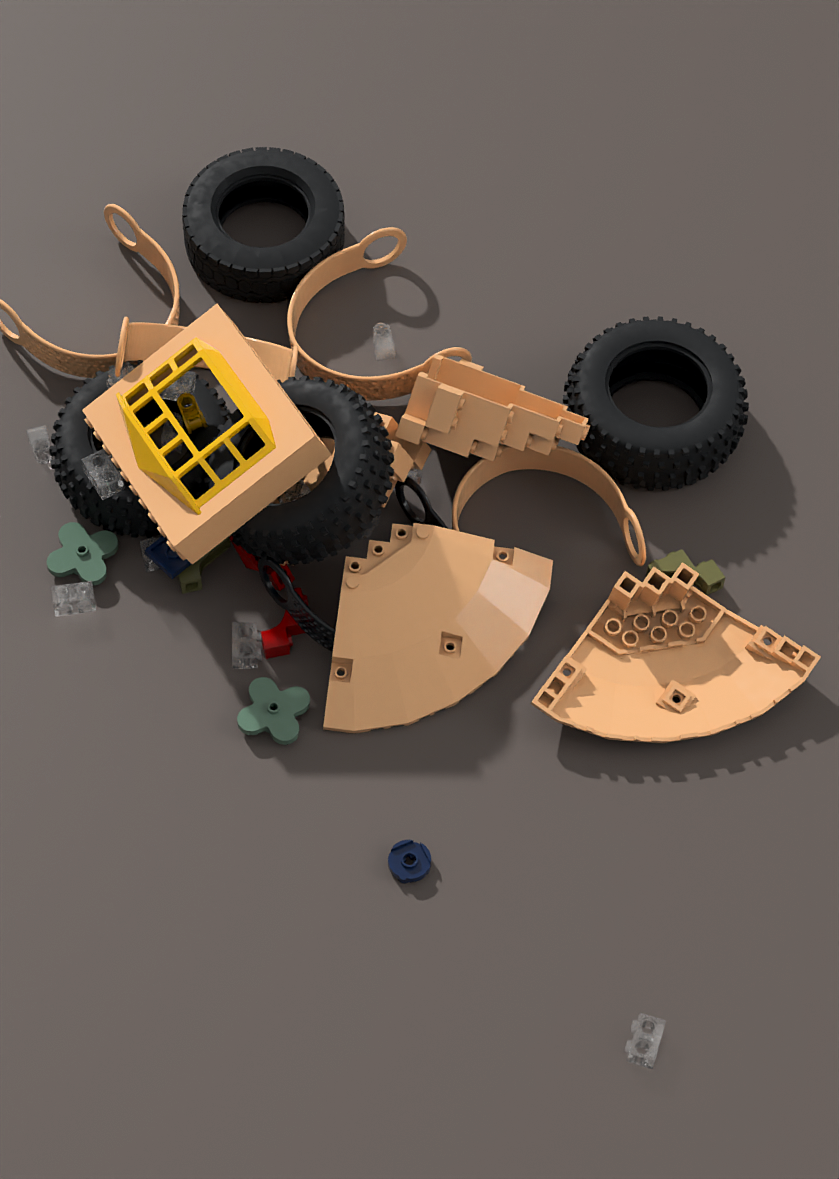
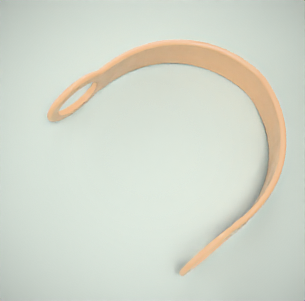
[0,204,179,378]
[287,227,472,401]
[115,317,298,383]
[452,446,646,567]

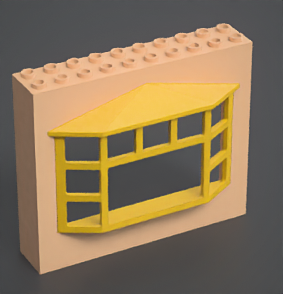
[82,304,332,565]

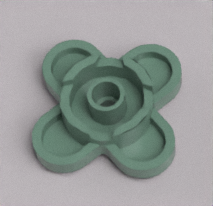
[47,522,118,586]
[237,677,310,745]

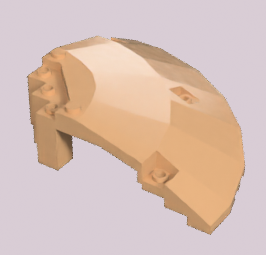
[323,523,553,734]
[531,562,821,743]

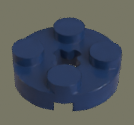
[388,839,431,884]

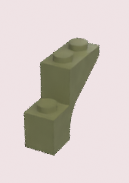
[177,537,231,594]
[646,549,725,595]

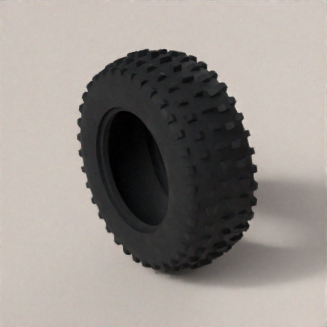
[563,316,749,491]
[50,360,231,538]
[204,376,394,565]

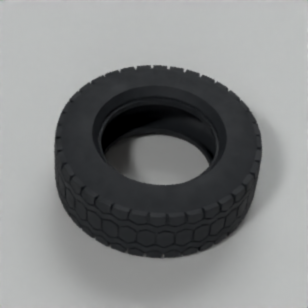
[182,147,345,303]

